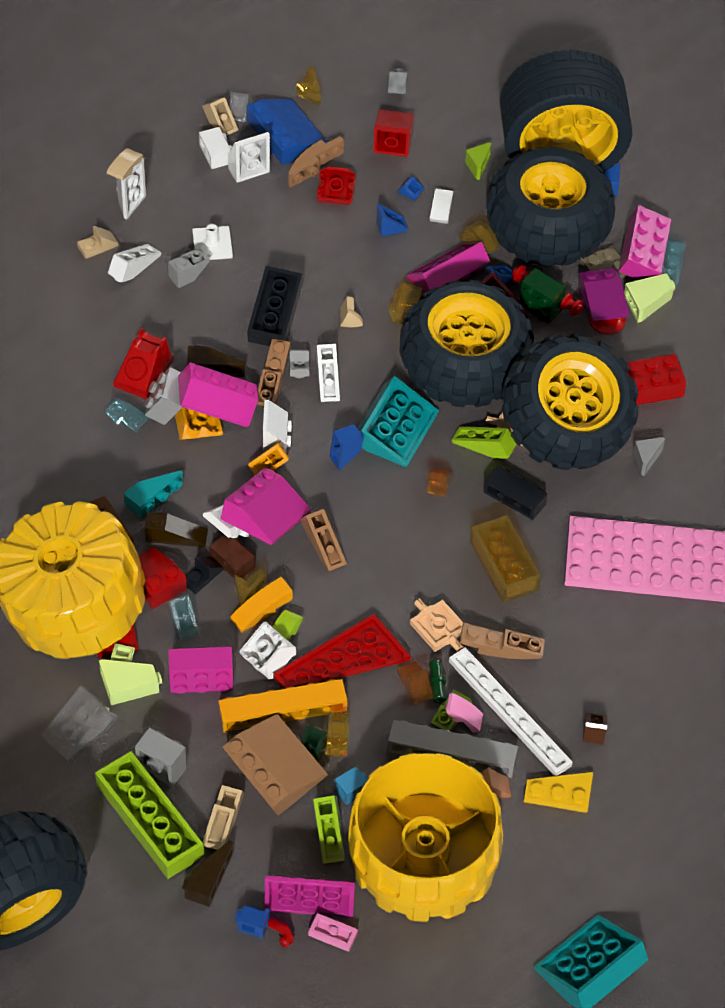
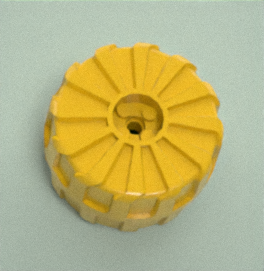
[0,501,145,659]
[349,753,503,922]

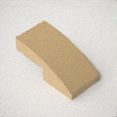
[107,148,143,180]

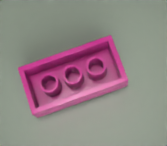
[619,205,671,280]

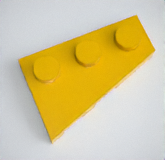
[524,772,593,813]

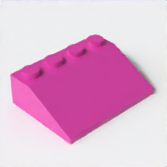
[220,468,311,545]
[265,876,355,917]

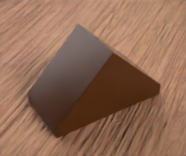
[583,712,607,745]

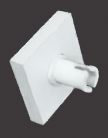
[192,224,233,260]

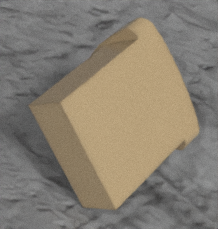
[340,296,363,327]

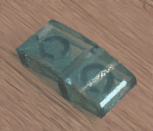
[104,398,149,433]

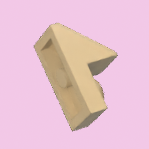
[77,226,119,259]

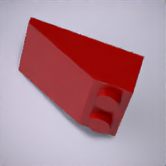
[138,547,187,609]

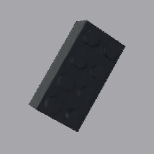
[247,266,303,346]

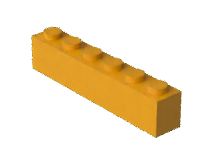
[218,679,347,732]

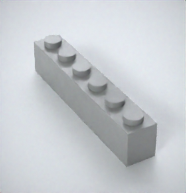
[387,720,518,778]

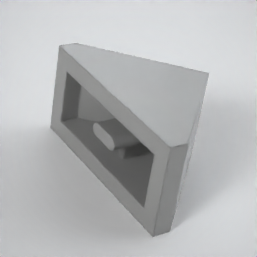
[633,437,665,476]

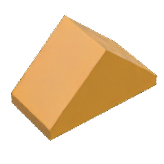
[248,443,290,475]

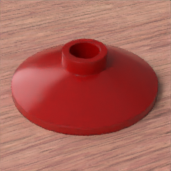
[588,315,626,334]

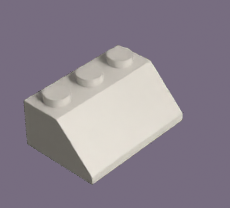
[115,158,146,219]

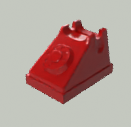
[113,328,174,400]

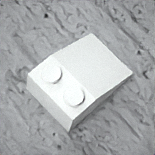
[228,132,270,182]

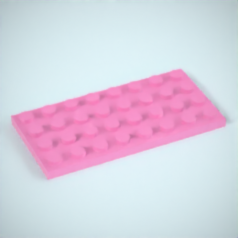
[565,516,725,602]

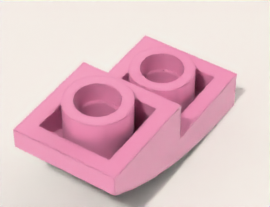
[446,693,483,733]

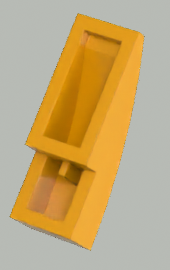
[230,577,293,633]

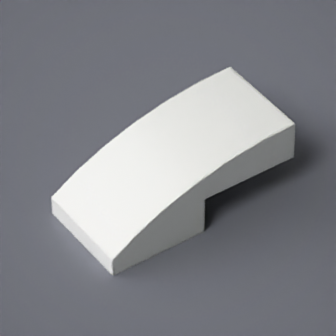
[430,189,453,224]

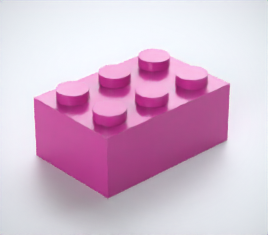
[169,647,233,694]

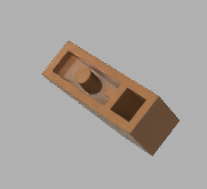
[300,509,347,572]

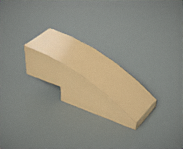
[203,785,244,850]

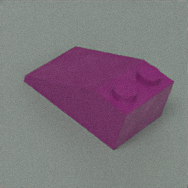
[579,268,629,321]

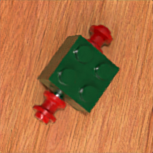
[512,265,584,324]

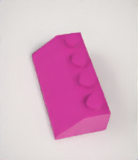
[406,242,490,294]
[178,363,258,428]

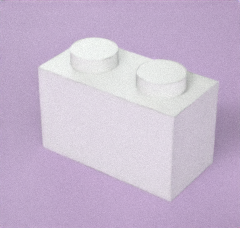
[199,127,232,169]

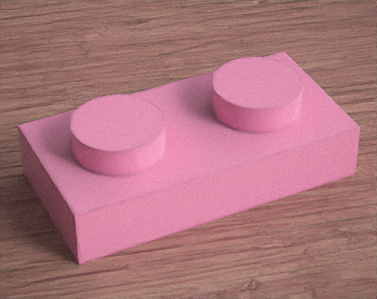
[308,913,358,952]

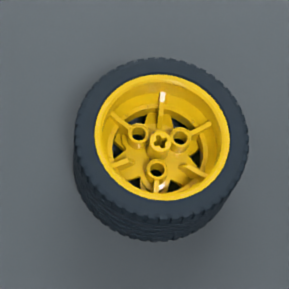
[500,50,633,172]

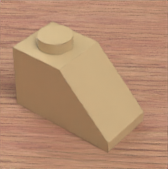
[202,97,239,136]

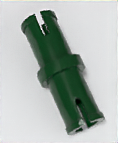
[429,660,446,703]

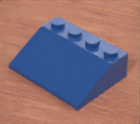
[246,99,328,166]

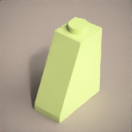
[624,273,675,323]
[99,659,162,705]

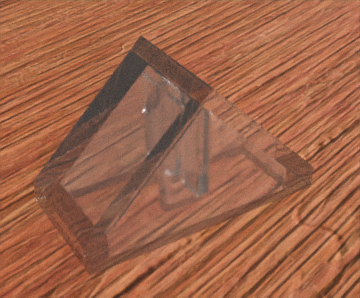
[229,92,252,122]

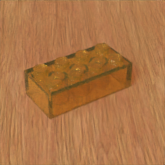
[470,515,541,603]

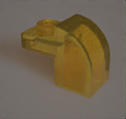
[458,220,499,255]
[326,712,351,757]

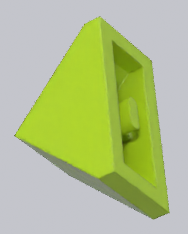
[465,142,492,180]

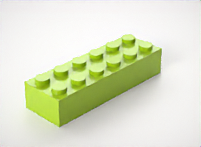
[95,751,204,879]

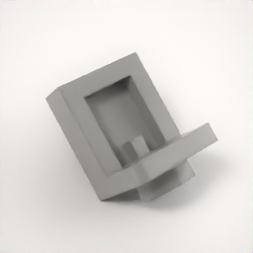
[290,349,309,378]

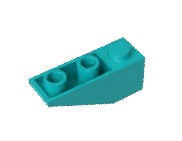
[124,470,183,518]

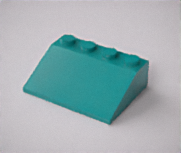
[357,376,439,467]
[534,915,648,1008]

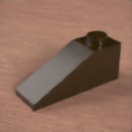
[187,345,245,377]
[145,512,208,547]
[182,840,234,907]

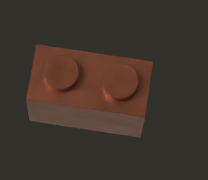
[209,534,255,581]

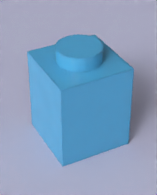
[334,767,368,805]

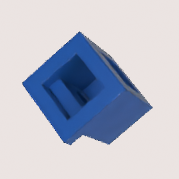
[235,905,270,938]

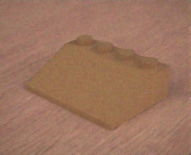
[222,714,328,816]

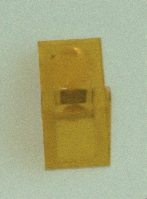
[296,67,321,105]
[235,569,267,607]

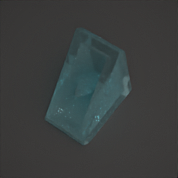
[169,595,199,640]

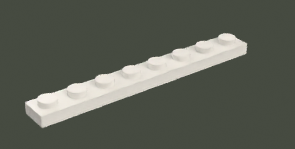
[449,647,573,776]

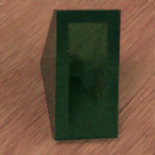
[301,724,327,762]

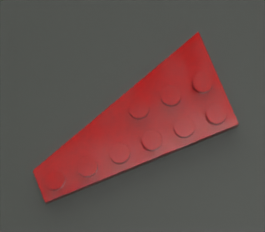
[273,614,411,689]

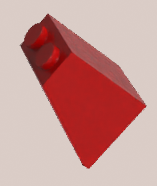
[373,110,415,157]

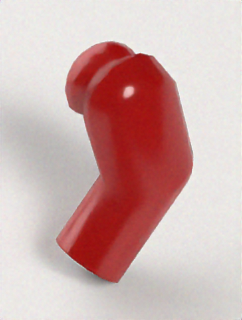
[268,917,294,947]

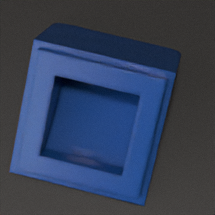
[397,176,424,200]

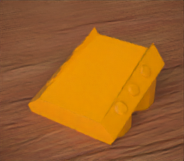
[174,407,223,440]

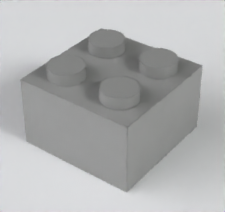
[145,367,182,425]
[135,728,187,788]

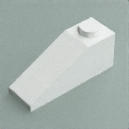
[108,244,161,282]
[316,344,340,402]

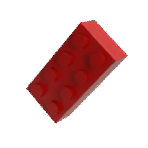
[626,354,687,405]

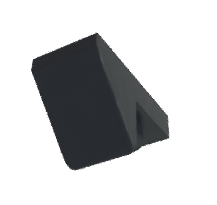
[185,556,224,594]

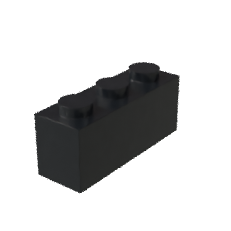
[483,465,547,520]

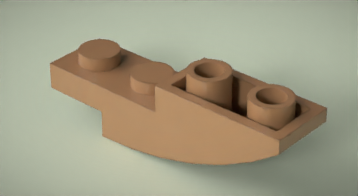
[288,136,344,188]
[257,339,291,406]
[459,622,545,659]

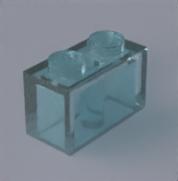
[661,240,686,285]

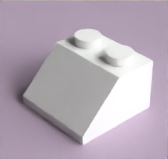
[263,400,292,454]

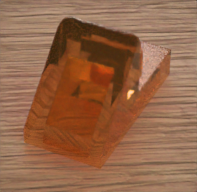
[427,468,453,497]
[397,661,433,705]

